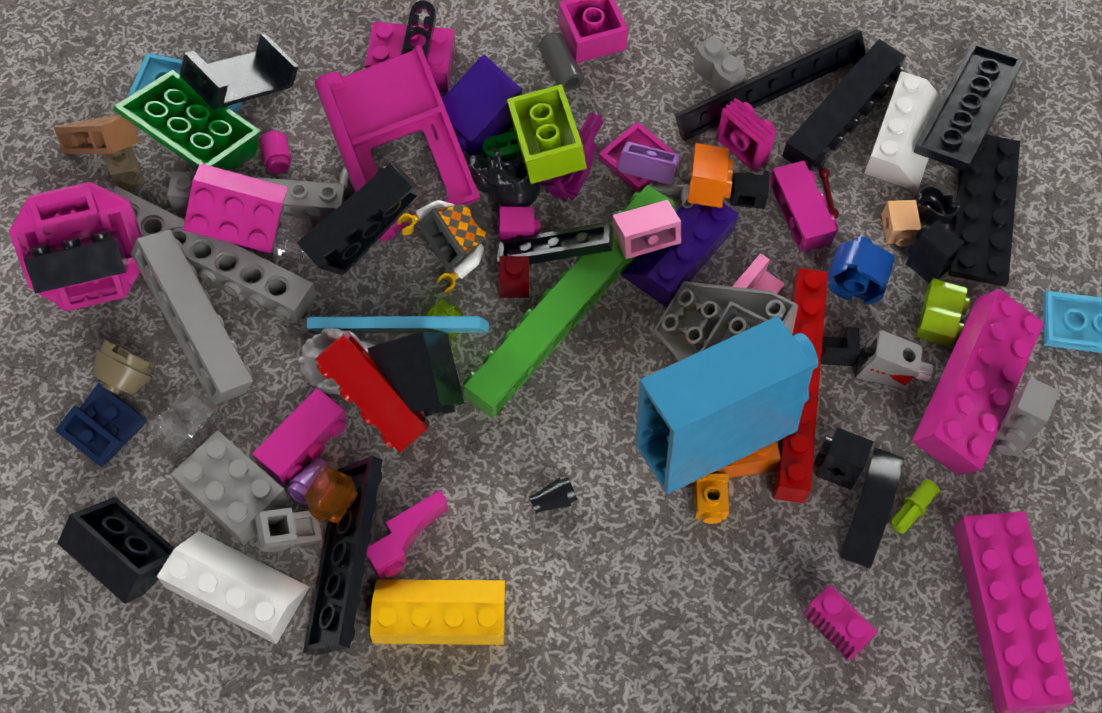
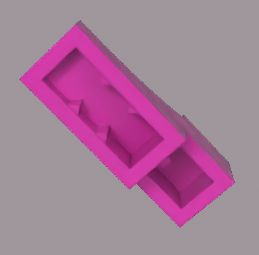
[366,490,448,579]

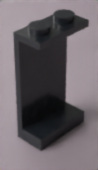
[180,33,299,110]

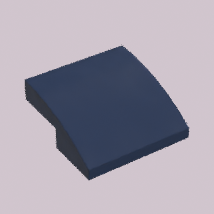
[55,383,148,467]

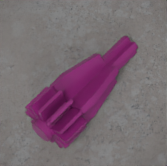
[540,112,604,201]

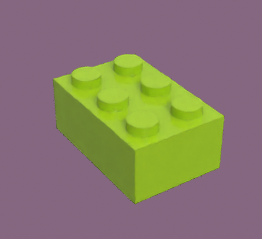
[507,84,587,184]

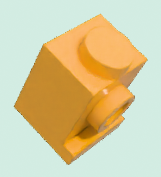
[694,474,729,524]

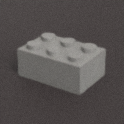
[171,430,289,546]

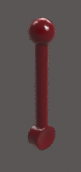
[819,168,839,219]

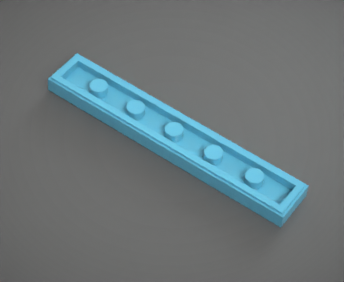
[307,316,489,333]

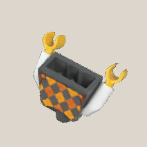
[397,200,488,293]

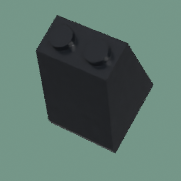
[367,331,465,417]

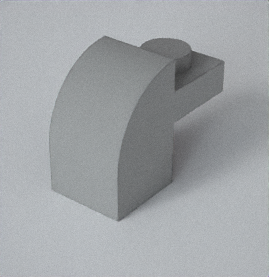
[255,507,322,552]

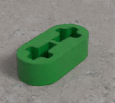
[483,131,519,160]

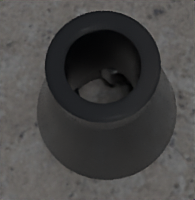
[529,477,578,514]

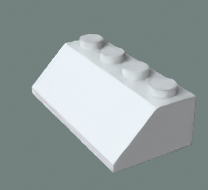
[864,71,941,191]
[157,531,310,644]

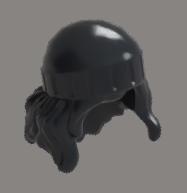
[467,146,541,207]

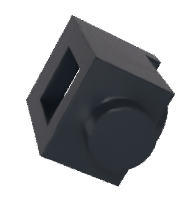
[730,171,770,209]

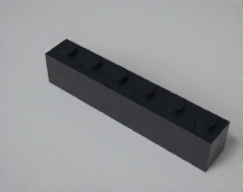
[782,39,906,171]

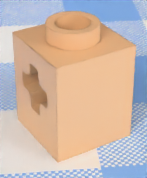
[882,200,921,247]

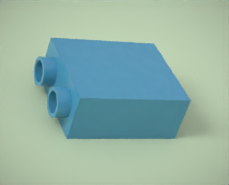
[635,316,818,495]

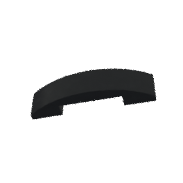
[840,447,904,569]

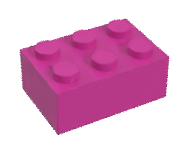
[365,21,455,92]
[183,163,288,253]

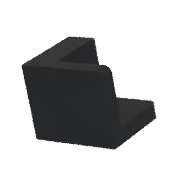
[821,327,860,366]

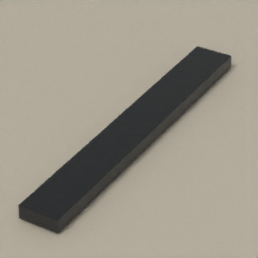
[675,29,866,141]

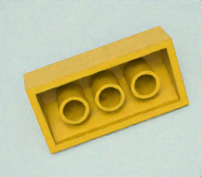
[370,579,505,645]

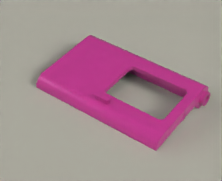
[314,44,480,242]

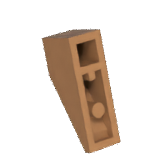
[54,115,140,154]

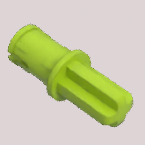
[890,479,940,534]

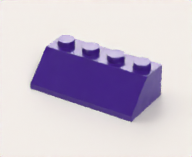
[621,203,739,307]

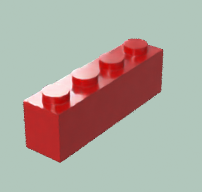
[315,330,430,453]

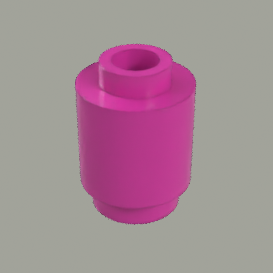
[259,130,292,174]

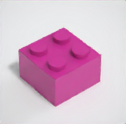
[558,0,628,63]

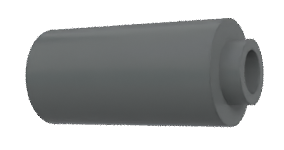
[538,33,584,92]

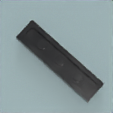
[497,221,614,265]

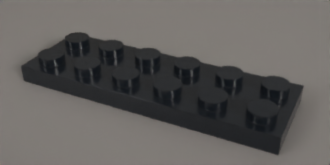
[914,41,1025,172]
[948,135,1020,287]
[303,456,383,656]

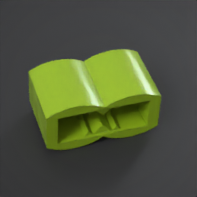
[915,278,970,347]

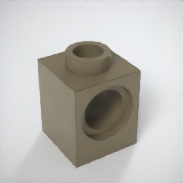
[103,146,146,190]

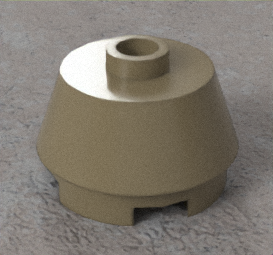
[92,340,156,395]

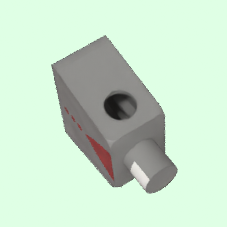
[855,330,933,388]

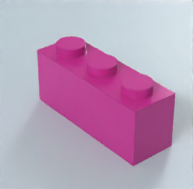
[769,161,838,252]
[252,388,347,487]

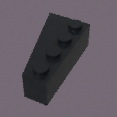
[297,163,423,275]

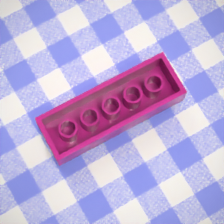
[912,289,1044,475]
[954,511,1074,713]

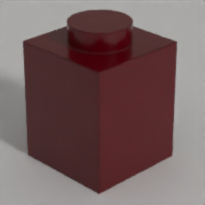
[499,256,529,298]

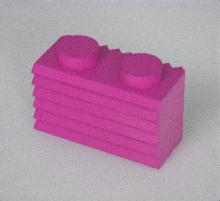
[804,584,878,660]

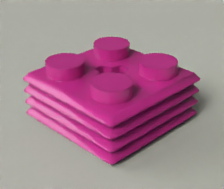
[717,98,776,171]

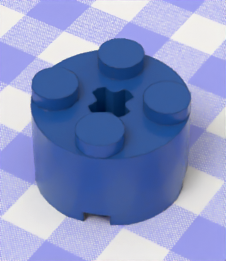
[827,236,895,304]

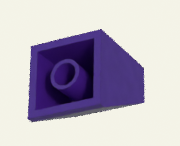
[442,54,522,156]

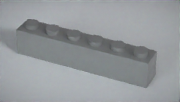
[131,229,253,406]

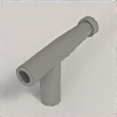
[648,184,693,208]

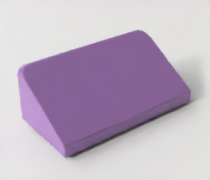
[618,142,681,185]

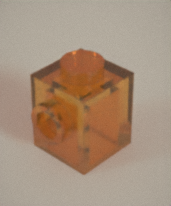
[304,466,358,524]

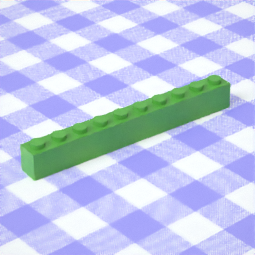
[463,185,675,419]

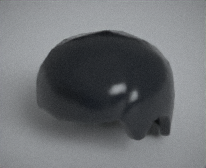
[914,186,960,226]

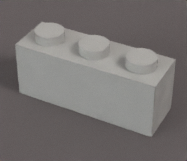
[992,377,1060,457]

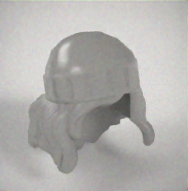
[298,328,375,395]

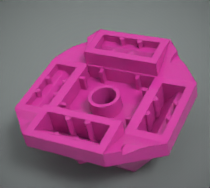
[9,182,142,311]

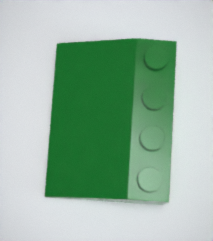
[113,70,261,170]

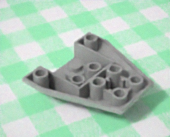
[653,281,798,361]

